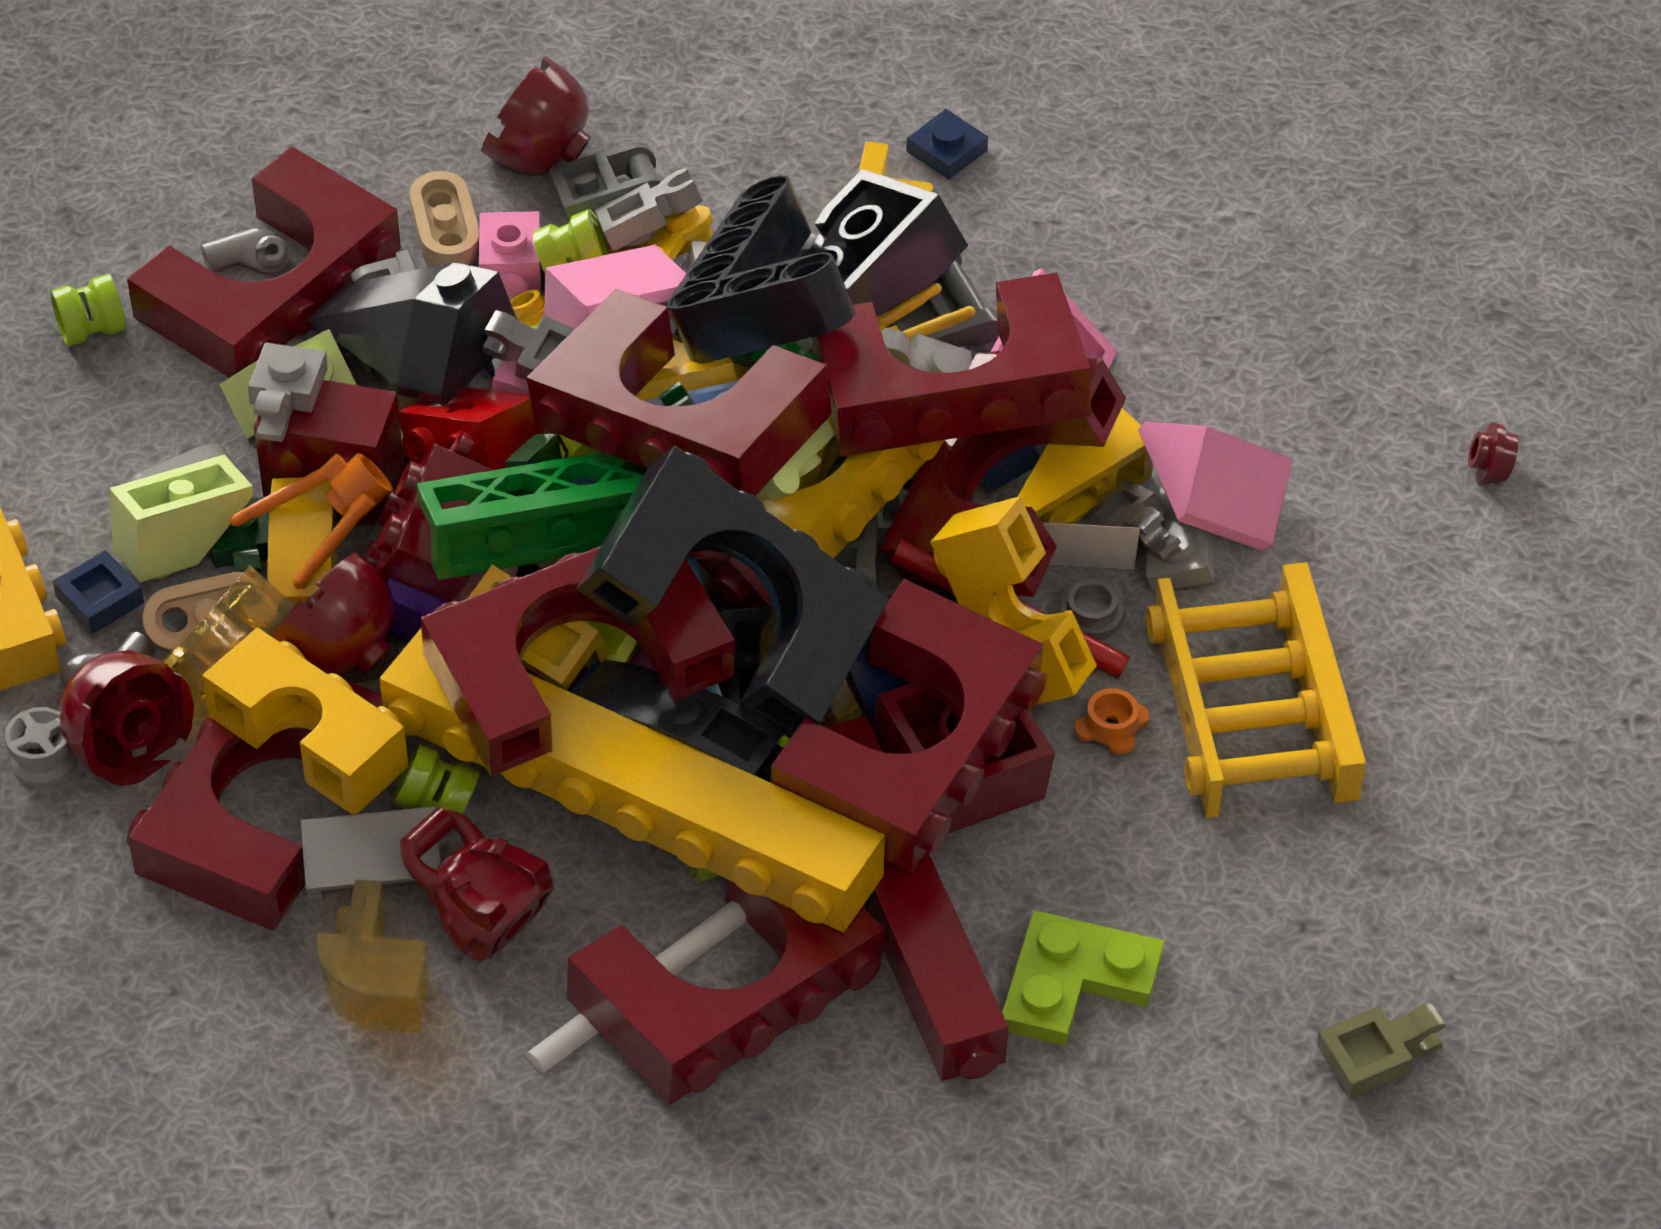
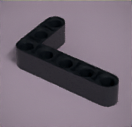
[667,175,856,363]

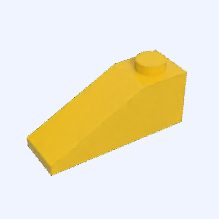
[1017,408,1153,524]

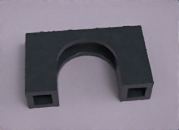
[576,445,889,739]

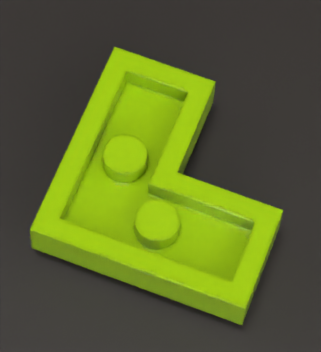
[1002,910,1165,1046]

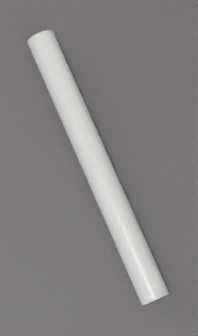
[525,901,747,1074]

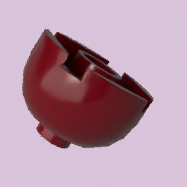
[481,56,591,176]
[271,552,396,677]
[58,650,194,786]

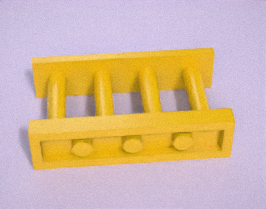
[1145,562,1366,818]

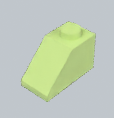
[109,455,253,582]

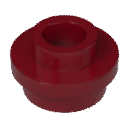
[1468,422,1518,484]

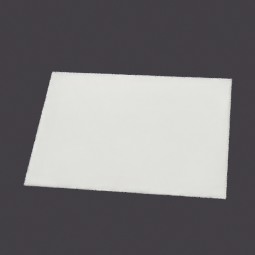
[1043,523,1140,569]

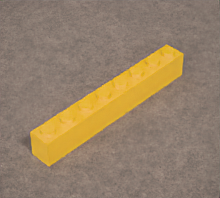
[379,628,885,933]

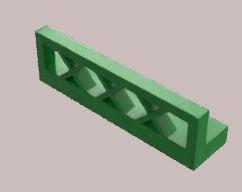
[417,452,644,580]

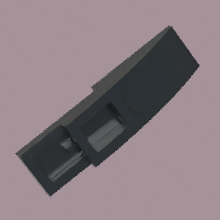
[577,659,786,783]

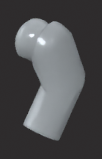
[201,228,290,274]

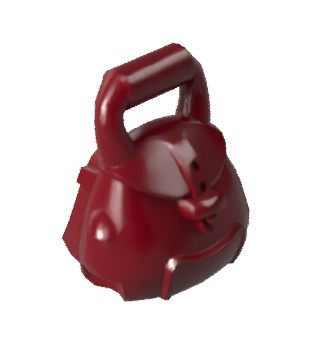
[400,808,554,961]

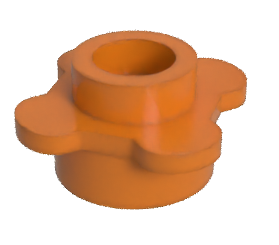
[1074,688,1150,755]

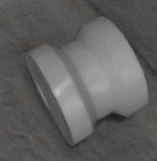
[5,707,77,788]

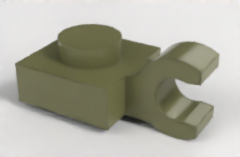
[1317,1003,1445,1099]

